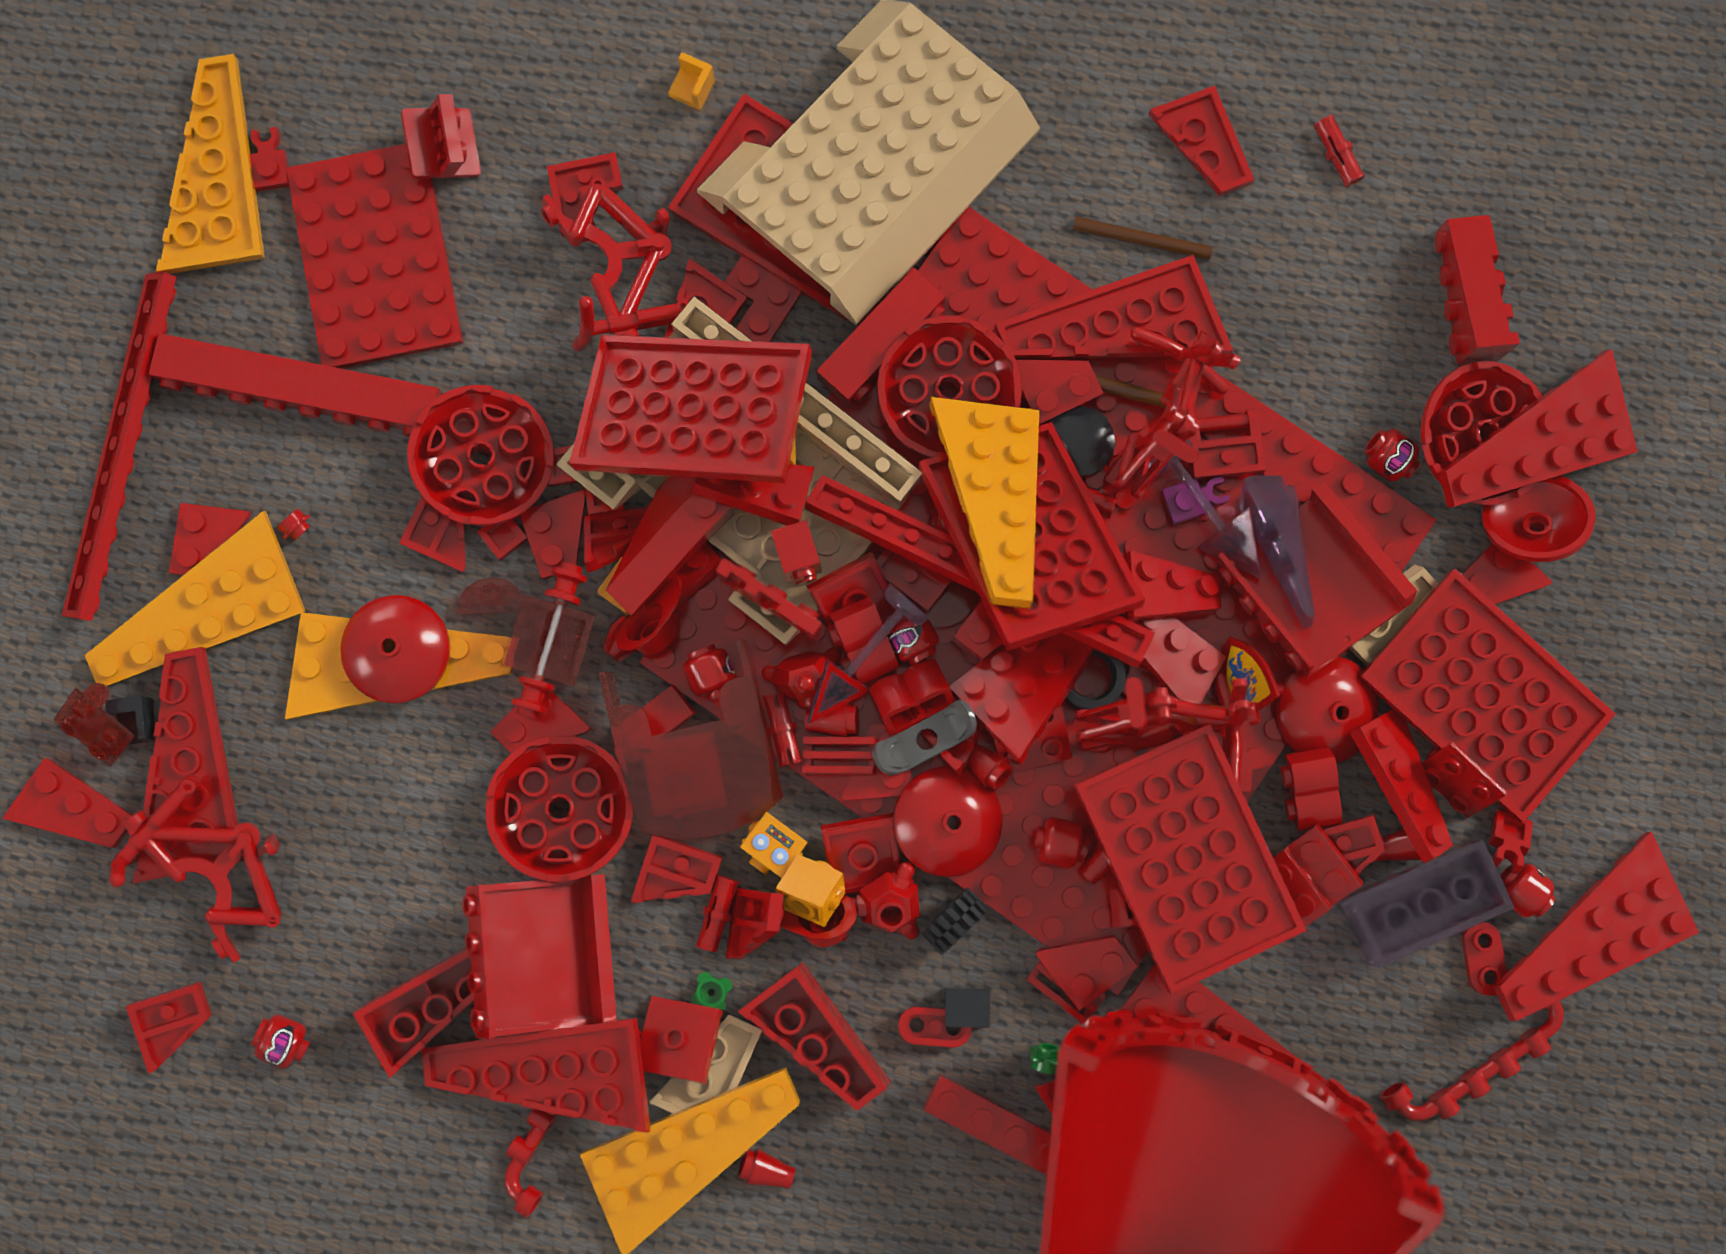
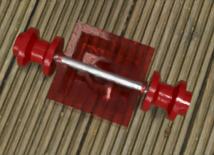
[500,562,596,719]

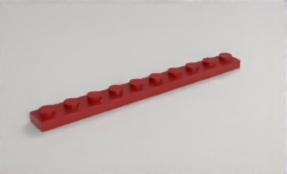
[62,272,176,622]
[804,475,1155,669]

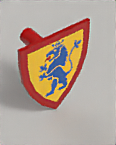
[1222,637,1285,722]

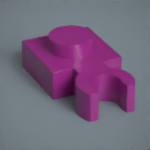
[1161,477,1230,525]

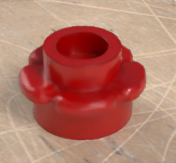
[277,509,311,541]

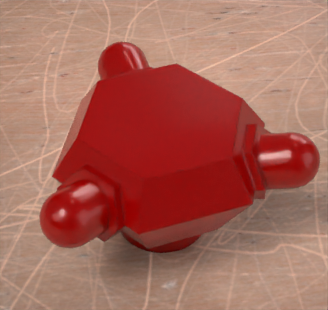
[761,647,841,707]
[850,862,920,940]

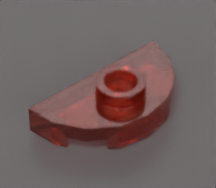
[456,577,529,615]
[926,581,977,628]

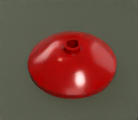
[1482,475,1596,562]
[340,595,451,704]
[1276,657,1379,763]
[893,766,1003,877]

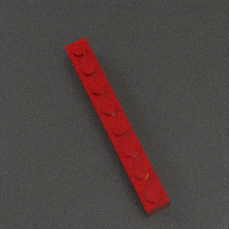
[149,333,443,437]

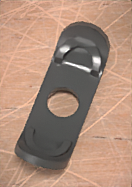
[872,700,976,776]

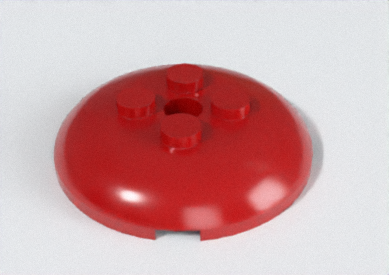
[877,315,1022,458]
[1420,361,1542,505]
[407,385,554,526]
[485,736,633,882]

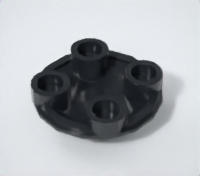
[1050,406,1116,476]

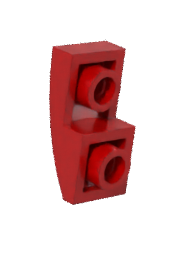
[613,685,696,761]

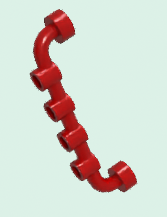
[1379,999,1564,1121]
[505,1030,642,1219]

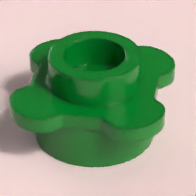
[691,972,732,1011]
[1029,1043,1060,1074]

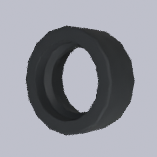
[1064,649,1126,710]

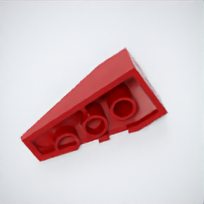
[606,476,735,616]

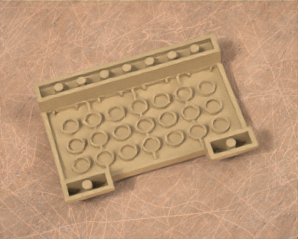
[697,0,1040,326]
[556,297,922,645]

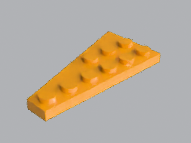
[156,54,265,274]
[929,397,1039,608]
[85,511,306,689]
[285,612,517,720]
[580,1067,800,1254]

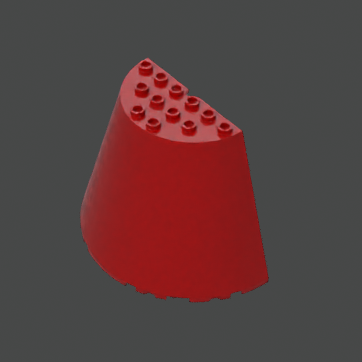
[1040,1010,1444,1254]

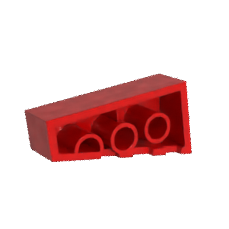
[1435,215,1520,365]

